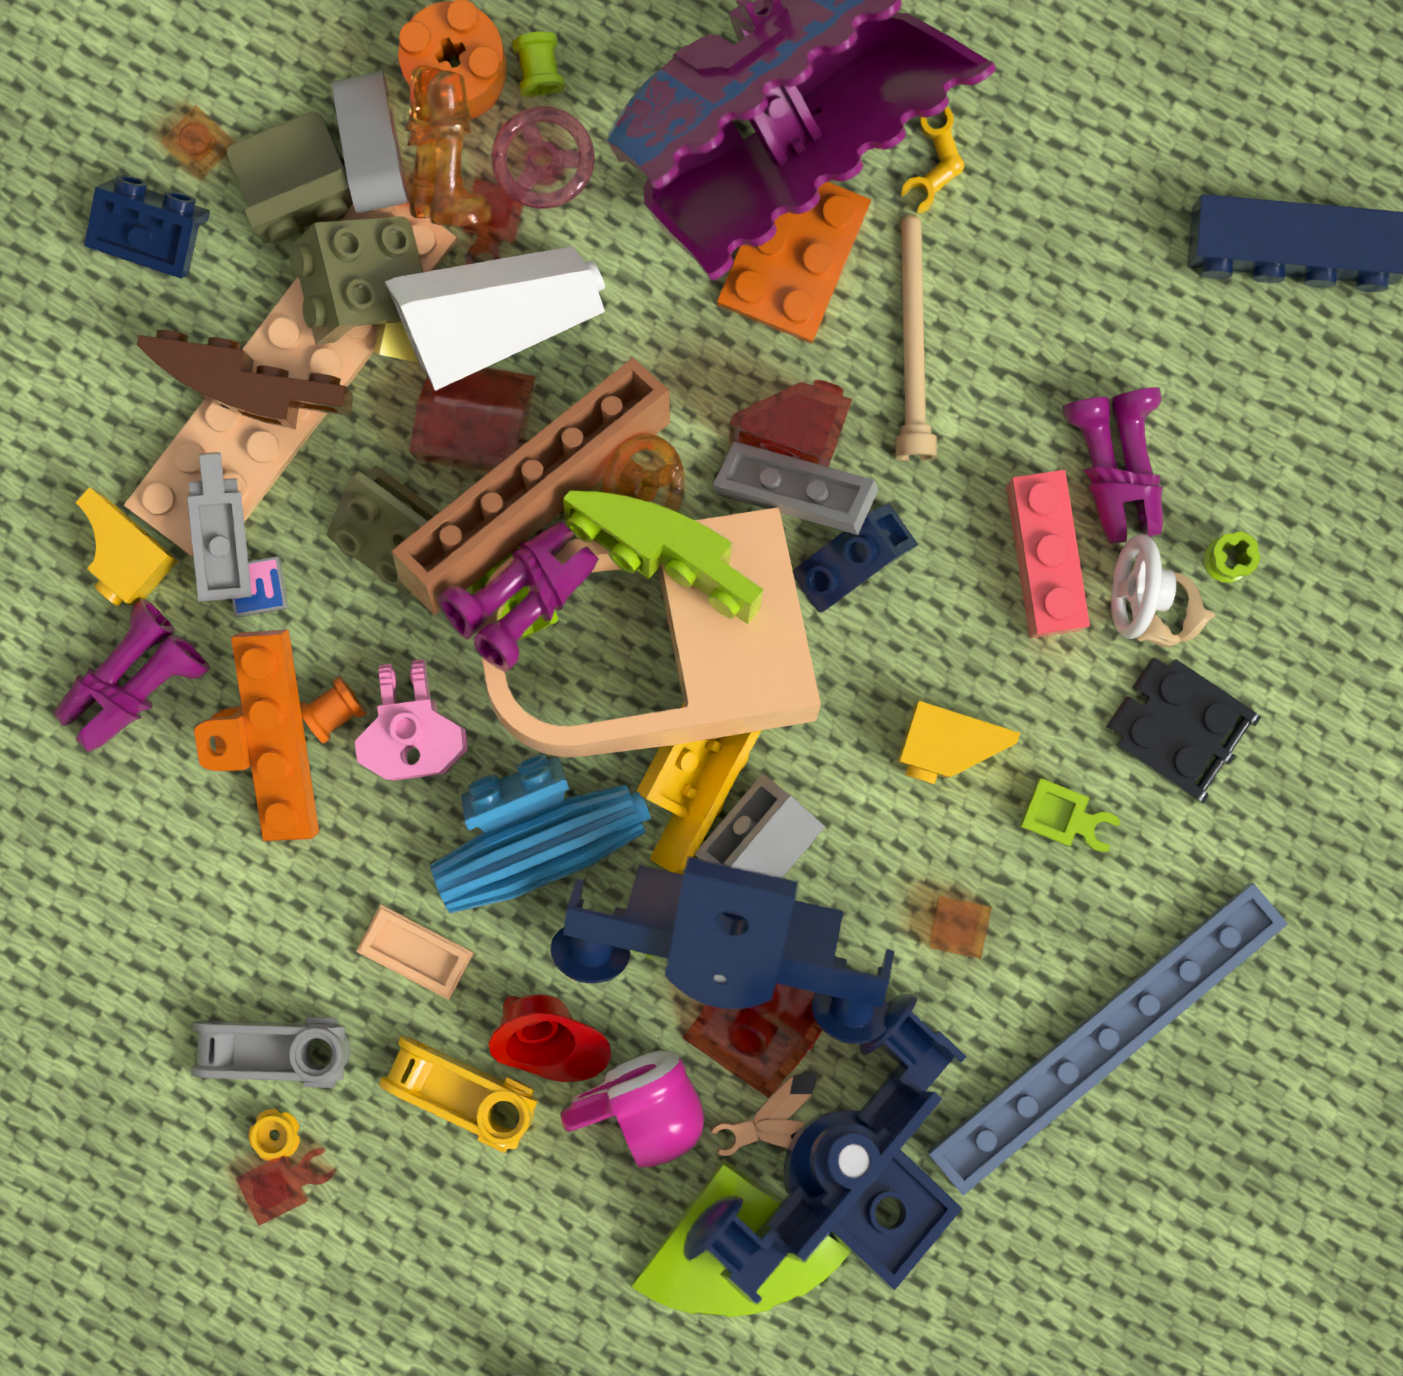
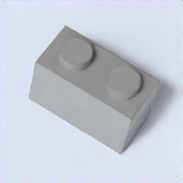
[695,773,825,878]

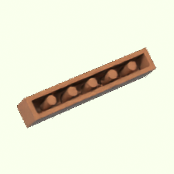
[391,358,670,616]

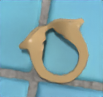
[1137,572,1215,647]

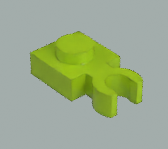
[1019,778,1121,852]

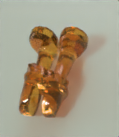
[405,65,492,226]

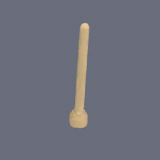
[895,214,937,461]

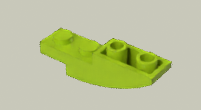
[563,491,763,624]

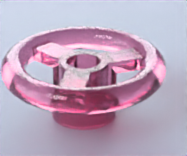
[491,106,595,209]

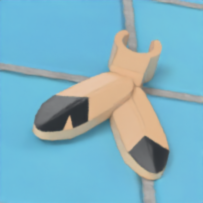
[710,1072,816,1156]

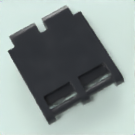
[1106,657,1261,804]

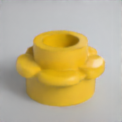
[248,1109,300,1162]

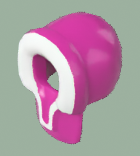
[560,1050,705,1168]

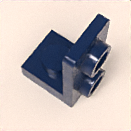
[793,503,919,612]

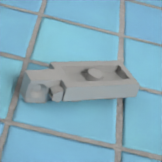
[187,452,252,602]

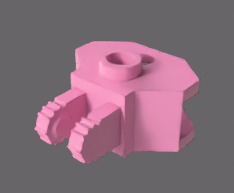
[355,659,468,781]

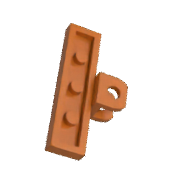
[194,629,319,841]

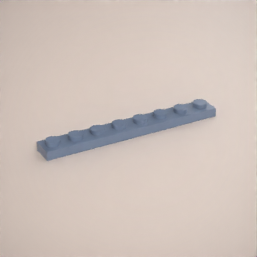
[927,883,1288,1196]

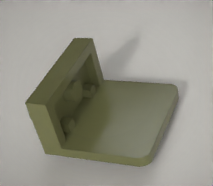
[227,111,353,244]
[290,216,423,345]

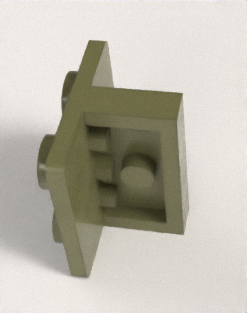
[327,465,439,596]

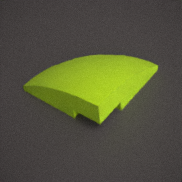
[631,1159,850,1317]

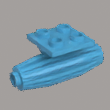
[430,755,652,913]

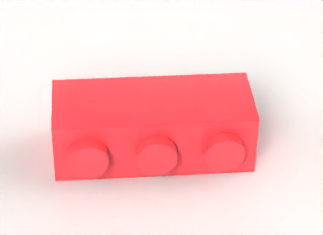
[1006,470,1090,639]

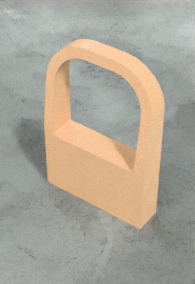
[478,507,821,757]

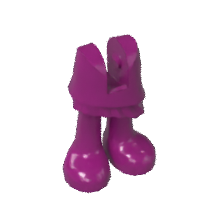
[1062,387,1163,544]
[437,522,598,672]
[53,598,210,752]

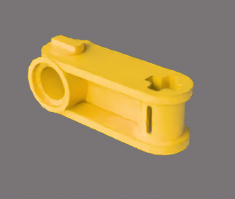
[378,1035,539,1153]

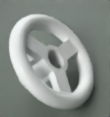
[1111,534,1176,639]

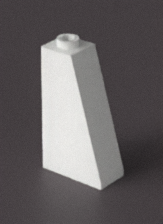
[385,246,605,391]

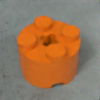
[398,0,508,121]

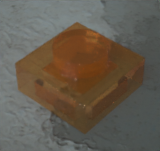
[160,105,235,181]
[927,895,992,959]

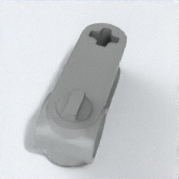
[191,1017,351,1088]

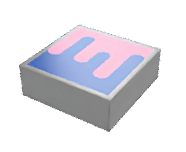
[232,557,289,618]

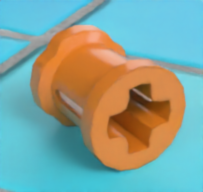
[300,676,367,744]

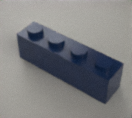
[1187,194,1403,292]

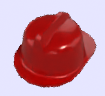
[488,993,611,1083]

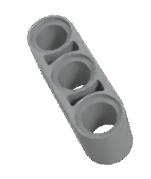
[332,71,409,213]

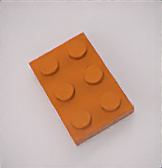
[717,181,872,344]

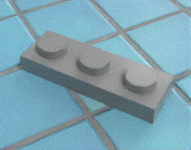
[713,441,878,535]

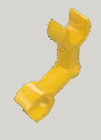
[901,106,964,214]

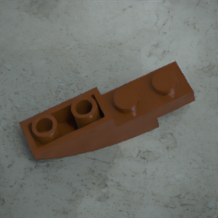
[137,330,353,429]

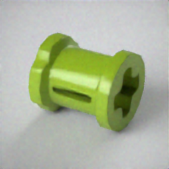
[512,31,565,98]
[1204,531,1260,583]

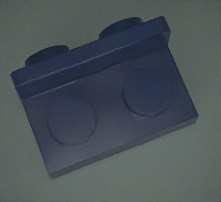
[84,175,210,279]

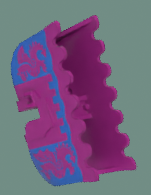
[606,0,996,281]

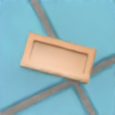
[356,904,475,1000]

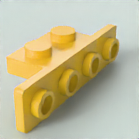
[636,702,761,875]

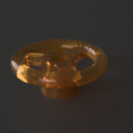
[602,434,685,512]

